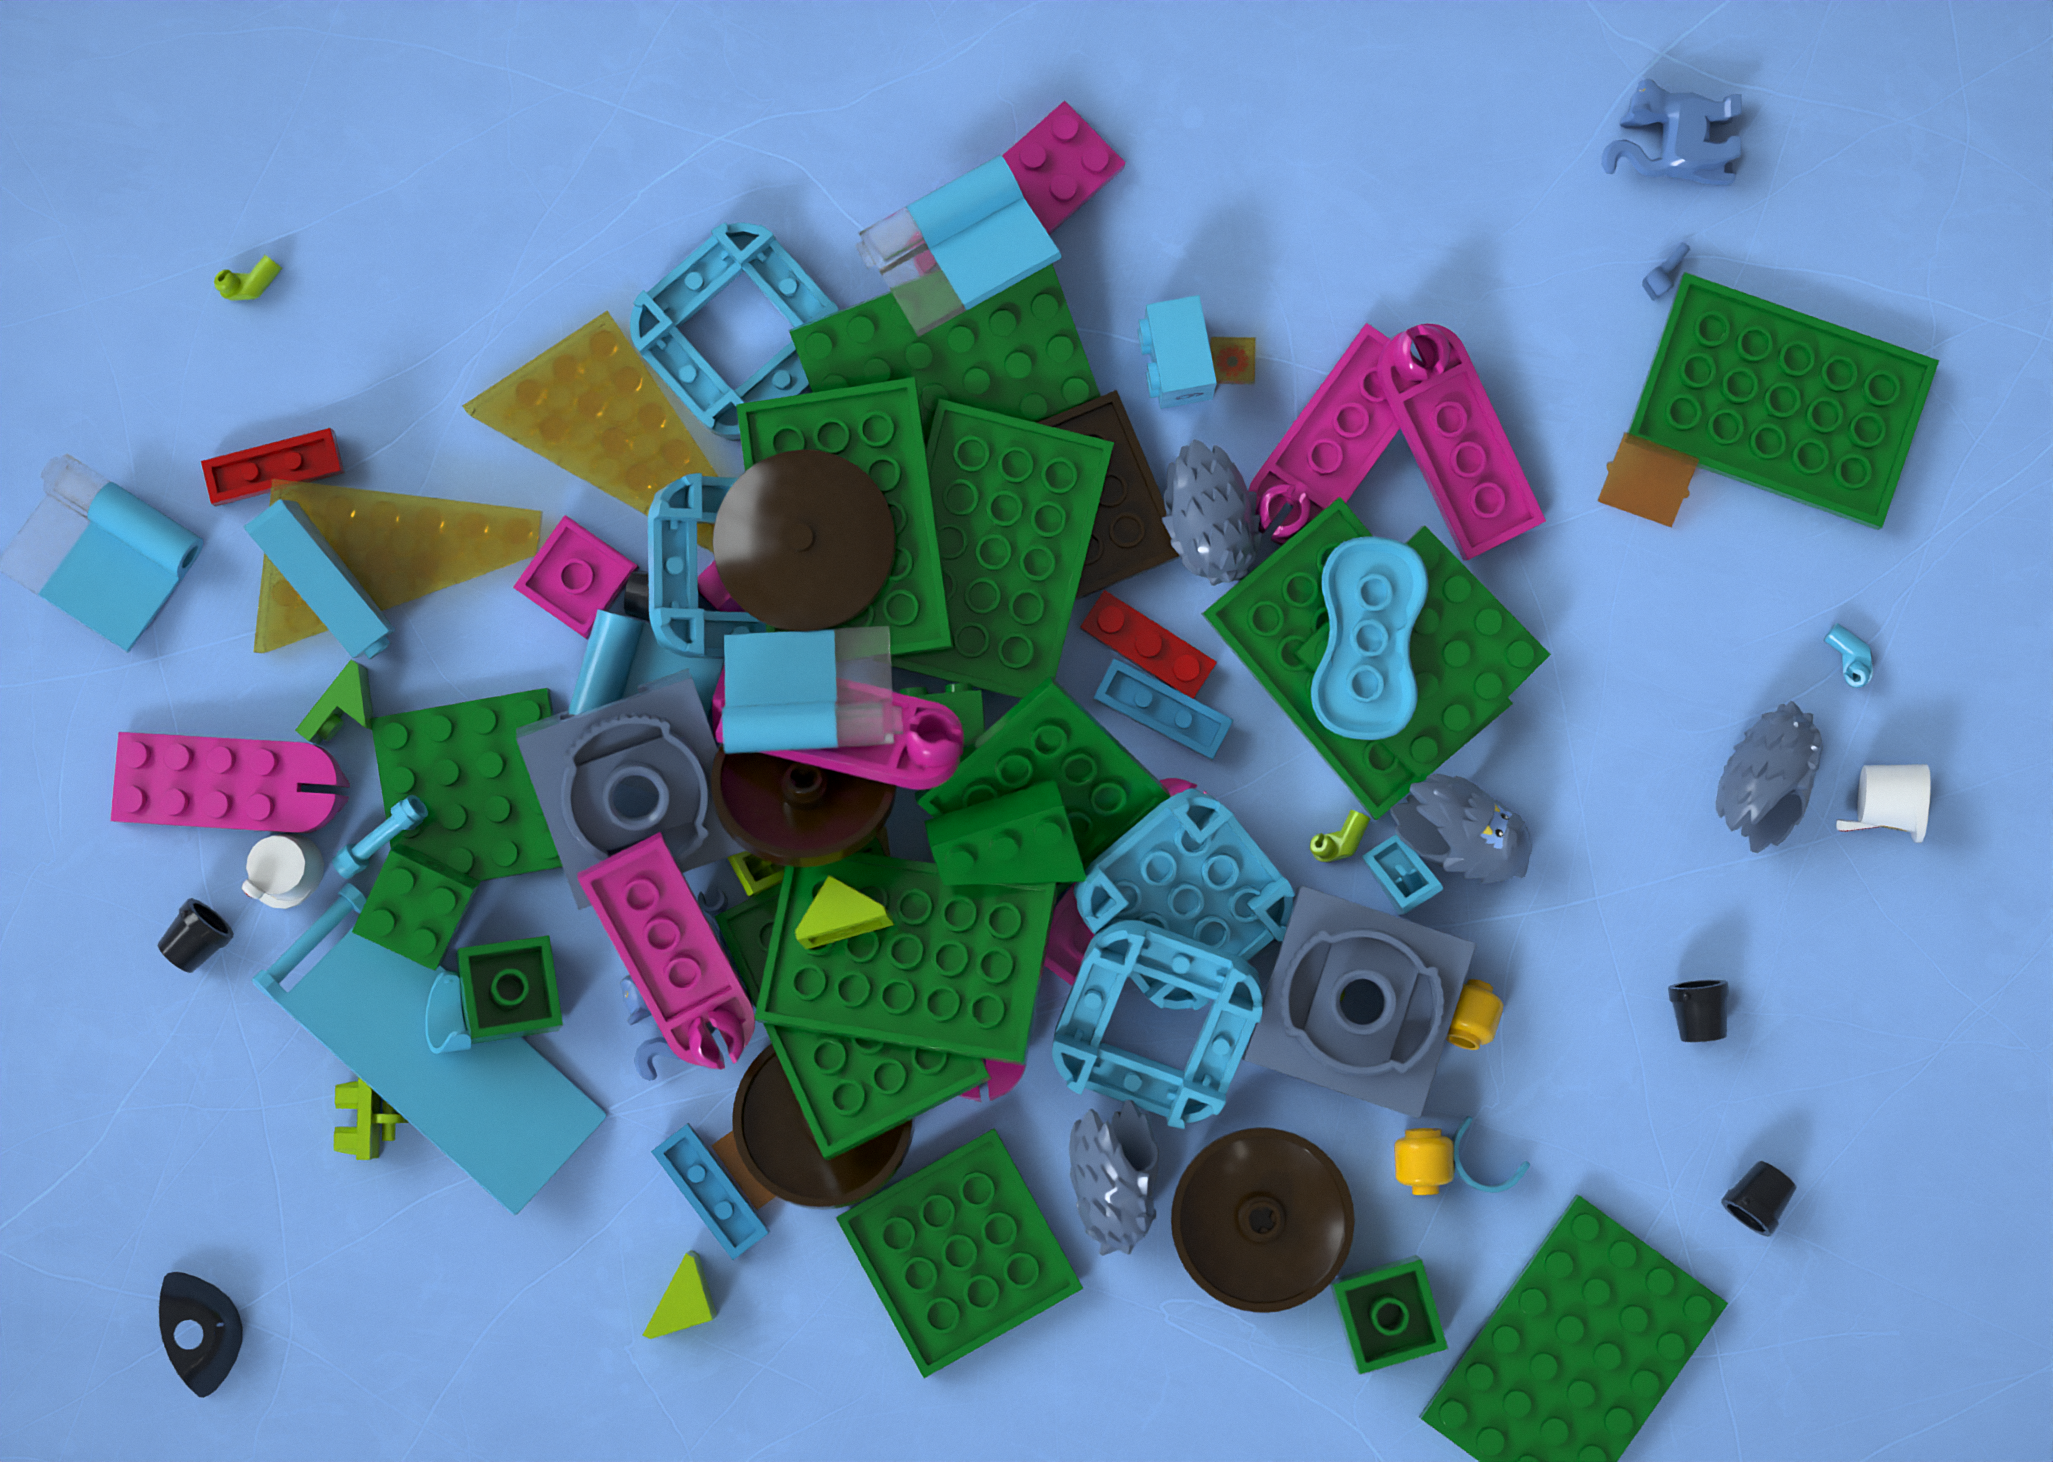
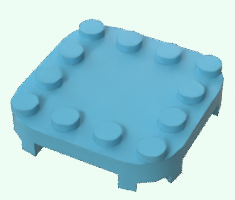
[1073,789,1296,1011]

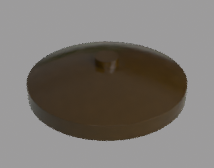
[713,450,897,631]
[711,743,897,867]
[732,1044,915,1210]
[1171,1127,1355,1313]

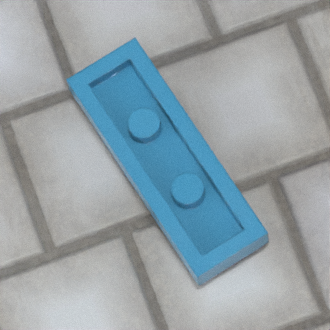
[1093,658,1234,761]
[651,1123,771,1260]

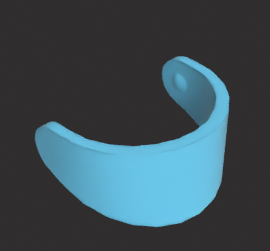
[425,971,471,1054]
[1452,1115,1530,1193]

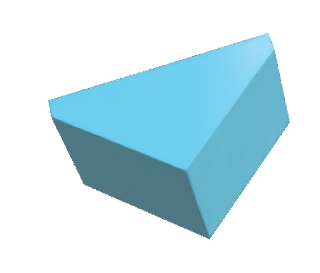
[1362,834,1443,915]

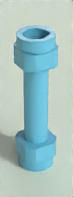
[332,795,428,879]

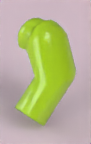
[214,254,282,301]
[1309,810,1371,863]

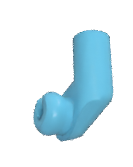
[1824,623,1873,688]

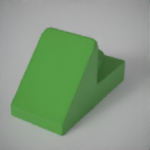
[295,659,374,745]

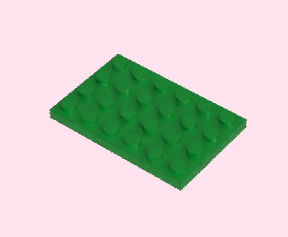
[789,264,1100,448]
[1624,272,1939,530]
[736,377,954,665]
[873,399,1114,699]
[1201,497,1513,820]
[715,836,992,1161]
[754,852,1059,1065]
[1419,1194,1728,1462]

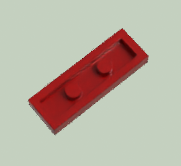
[201,428,345,506]
[1080,590,1217,699]

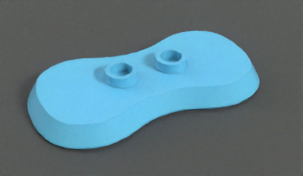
[1311,536,1428,740]

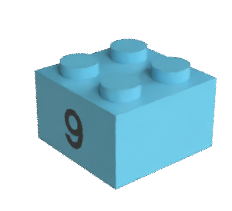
[1137,295,1217,409]

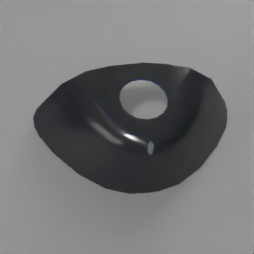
[159,1272,243,1398]

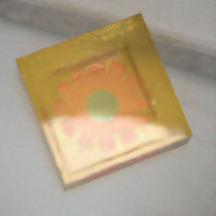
[1210,337,1255,384]

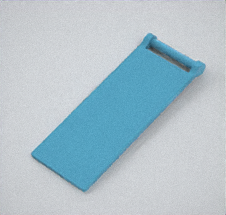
[251,883,606,1215]

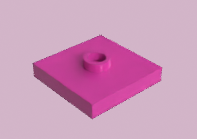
[513,515,639,640]

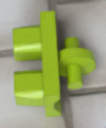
[333,1077,409,1160]

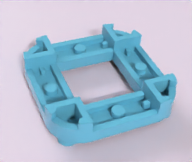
[630,222,839,441]
[648,473,766,659]
[1052,919,1262,1128]

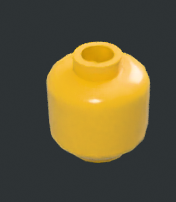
[1446,979,1503,1050]
[1394,1128,1455,1195]

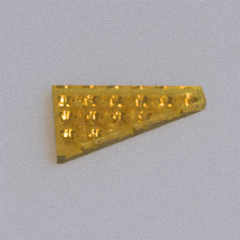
[463,310,718,554]
[253,479,543,653]

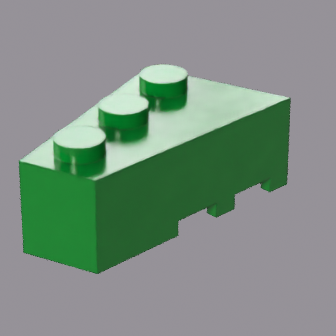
[924,779,1087,885]

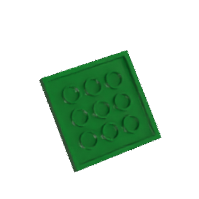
[1294,525,1551,782]
[914,675,1171,896]
[370,688,563,882]
[836,1128,1083,1378]

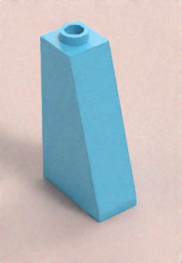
[243,499,396,659]

